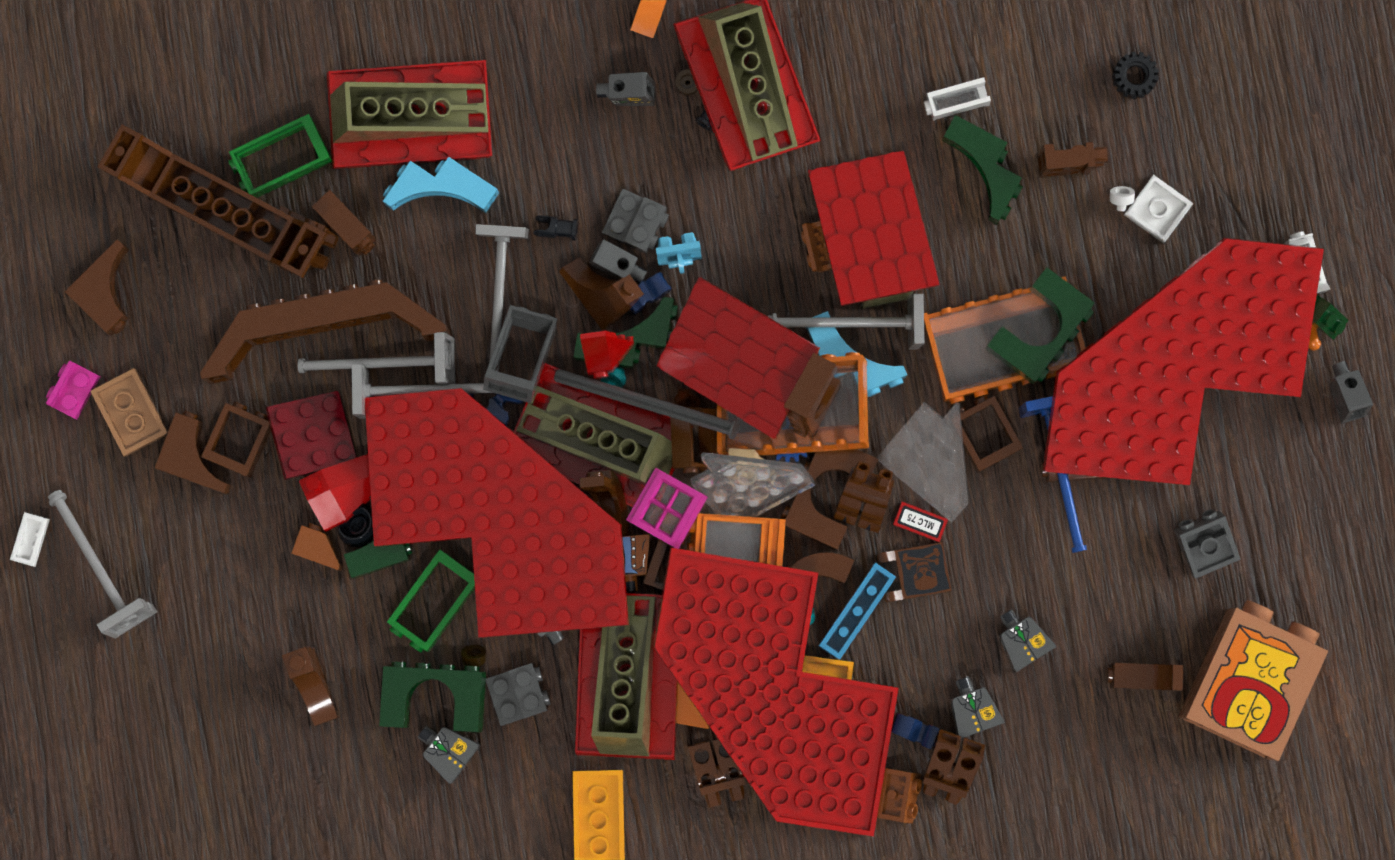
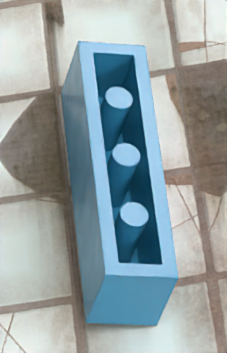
[818,563,896,660]

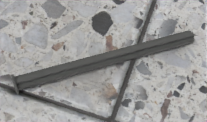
[554,369,740,439]

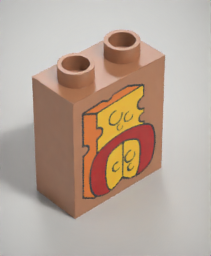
[1178,600,1328,761]

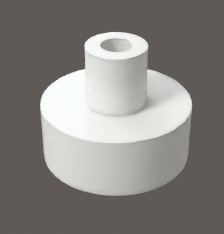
[1110,186,1135,211]

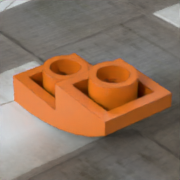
[630,0,667,38]

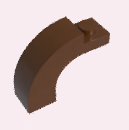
[580,470,629,537]
[790,552,855,584]

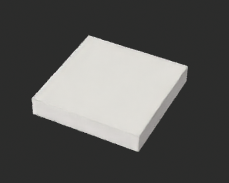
[1124,175,1193,244]

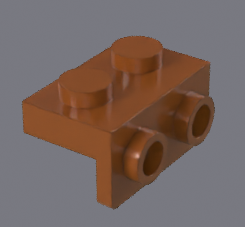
[801,221,832,272]

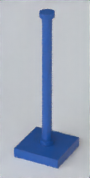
[1018,396,1087,553]

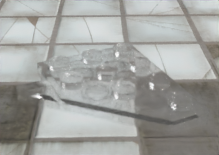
[877,402,969,523]
[690,452,815,530]

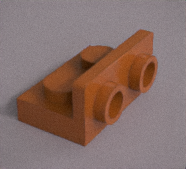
[877,768,922,823]

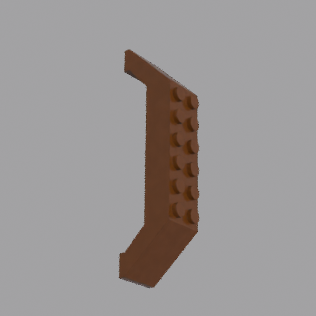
[98,124,328,278]
[200,280,451,385]

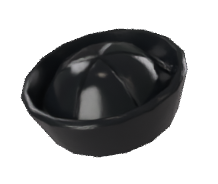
[337,506,373,547]

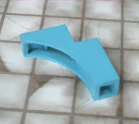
[383,157,499,213]
[806,311,907,397]

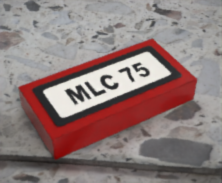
[893,502,948,543]

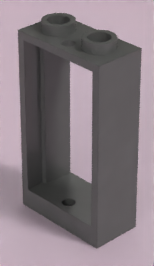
[483,305,558,403]

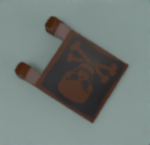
[877,542,952,602]

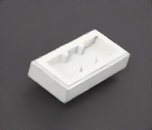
[10,512,50,567]

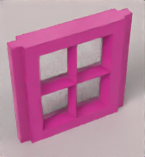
[626,468,708,549]

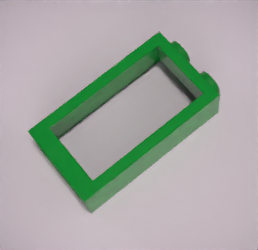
[228,114,332,198]
[387,550,475,653]

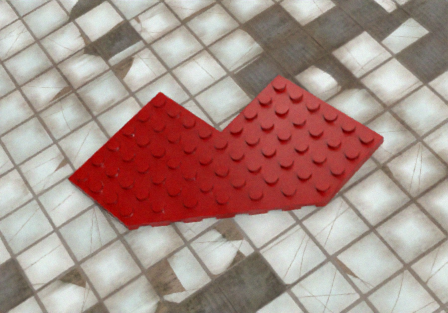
[1043,238,1324,485]
[365,388,629,638]
[653,547,899,837]

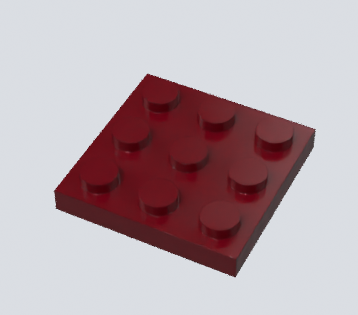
[265,391,356,480]

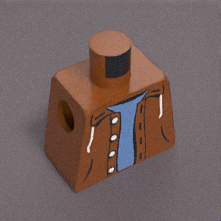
[622,534,650,592]

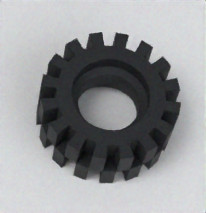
[1112,52,1159,99]

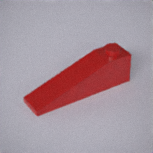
[580,331,634,379]
[299,454,371,532]

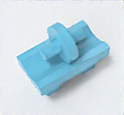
[656,232,702,274]

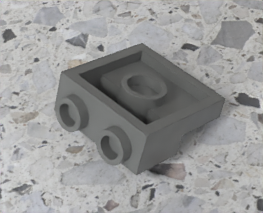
[602,189,669,254]
[1174,509,1241,579]
[486,663,551,726]

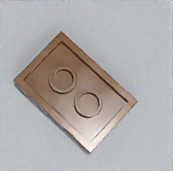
[90,368,168,457]

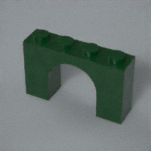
[985,267,1095,385]
[379,662,486,732]

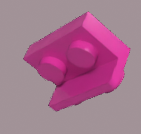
[46,361,101,420]

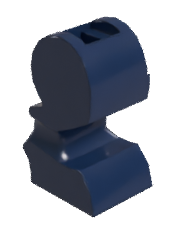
[630,272,672,316]
[486,394,524,426]
[891,713,940,750]

